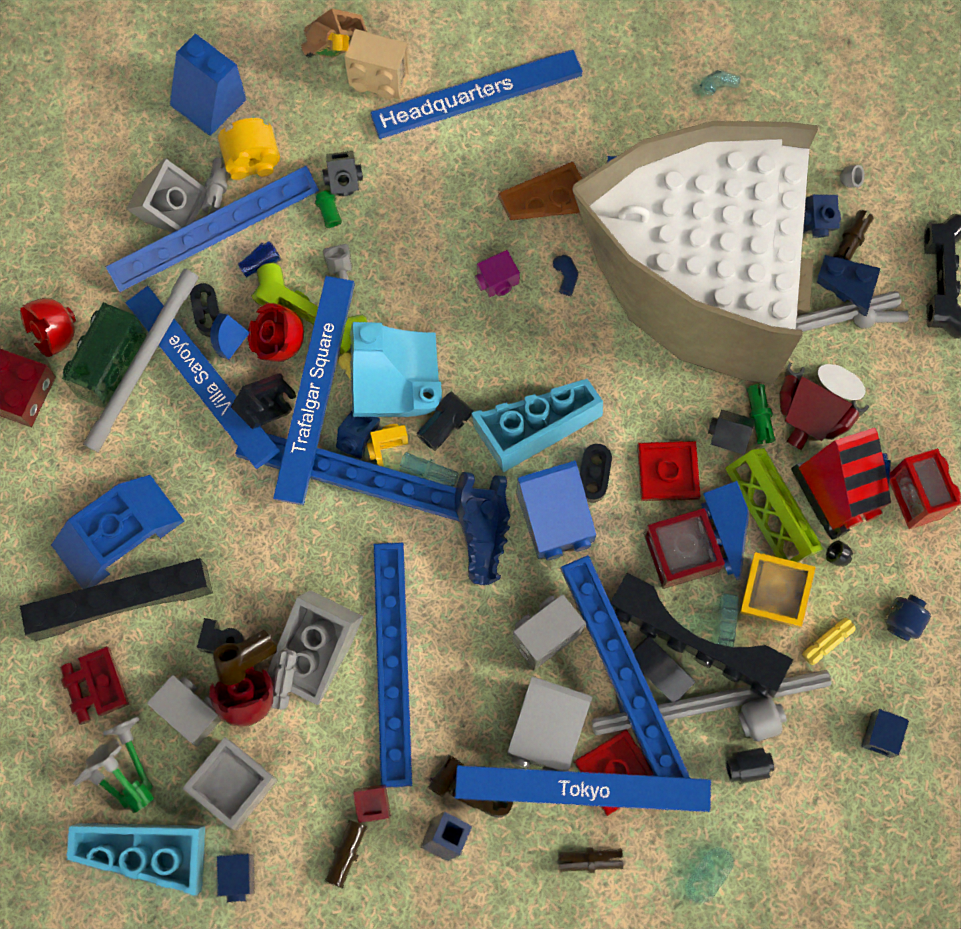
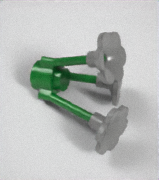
[73,717,154,813]

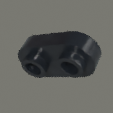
[580,444,612,503]

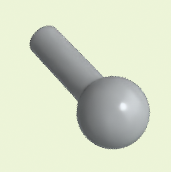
[853,308,909,329]

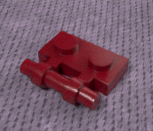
[60,646,130,725]

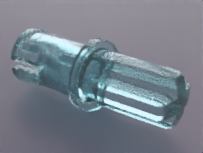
[399,452,459,487]

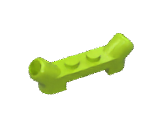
[251,263,367,354]

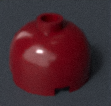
[209,666,273,727]

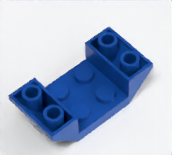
[51,475,184,589]

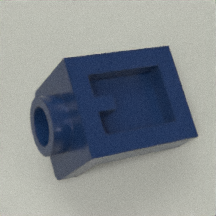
[336,411,380,459]

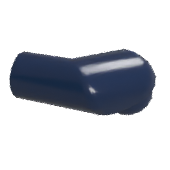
[553,254,579,296]

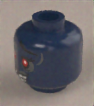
[884,594,931,642]

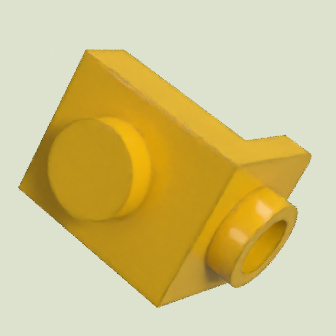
[367,424,409,467]

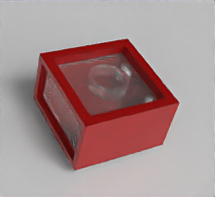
[887,448,961,529]

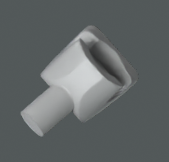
[323,244,352,280]

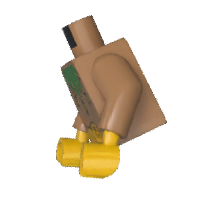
[301,8,367,58]

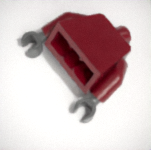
[779,363,869,451]

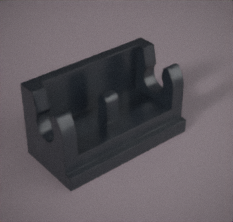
[231,373,297,429]

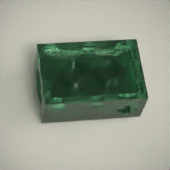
[62,302,147,409]

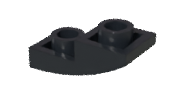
[633,635,696,702]

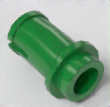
[315,190,342,228]

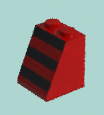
[799,427,892,530]

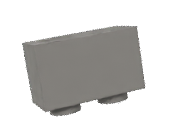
[147,675,221,747]

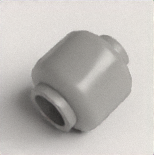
[738,697,787,742]

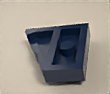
[817,255,881,316]

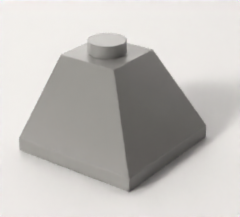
[126,159,207,233]

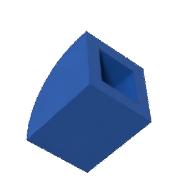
[210,313,250,360]

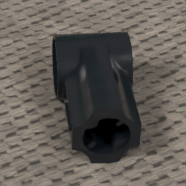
[417,391,474,451]

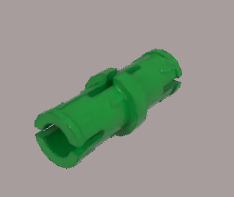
[746,384,776,445]

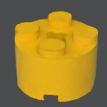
[218,118,280,180]

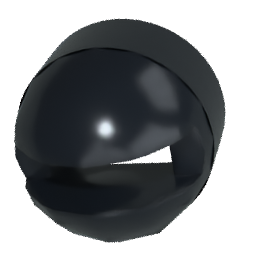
[826,540,853,567]

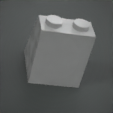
[507,676,593,771]

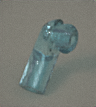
[700,70,741,96]

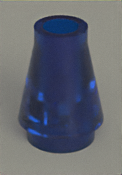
[238,241,282,278]

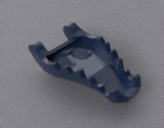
[455,472,511,585]

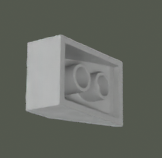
[267,590,363,705]

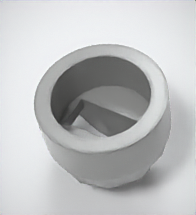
[840,165,864,187]

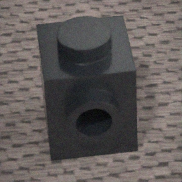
[708,409,755,455]

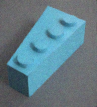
[471,379,603,473]
[67,823,206,896]

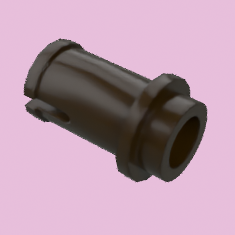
[428,755,464,797]

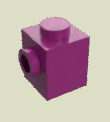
[474,250,520,298]

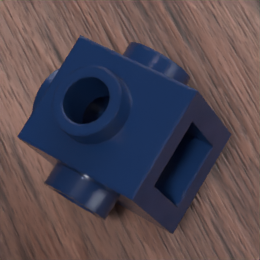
[803,194,841,238]

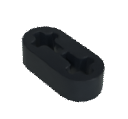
[190,283,220,337]

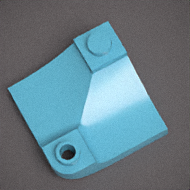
[350,322,442,417]

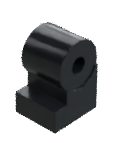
[197,618,245,654]

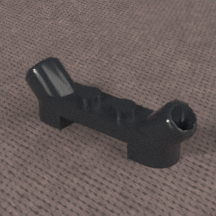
[924,214,961,339]

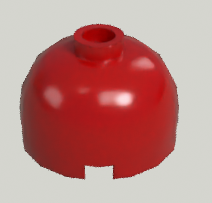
[20,298,76,357]
[247,303,304,362]

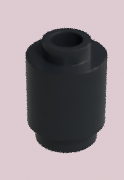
[725,747,774,784]

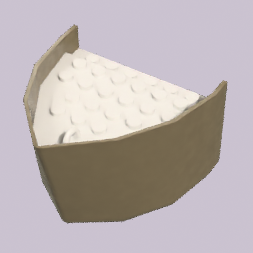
[573,121,818,384]

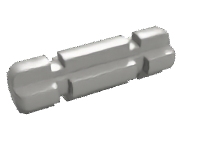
[272,649,297,710]

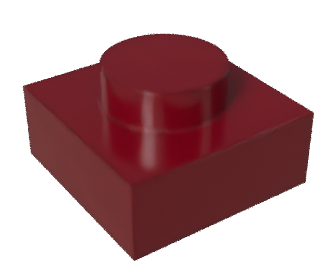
[353,784,391,823]

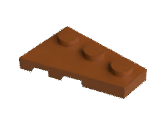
[498,161,583,221]

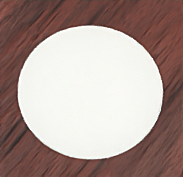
[818,364,865,400]

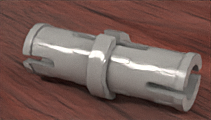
[202,158,228,213]

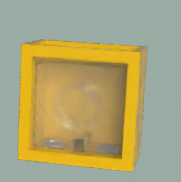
[740,552,816,628]

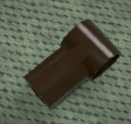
[213,630,277,685]

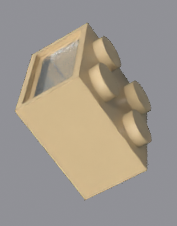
[345,29,410,100]

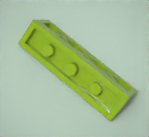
[725,448,824,562]

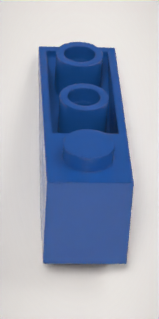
[701,481,749,581]

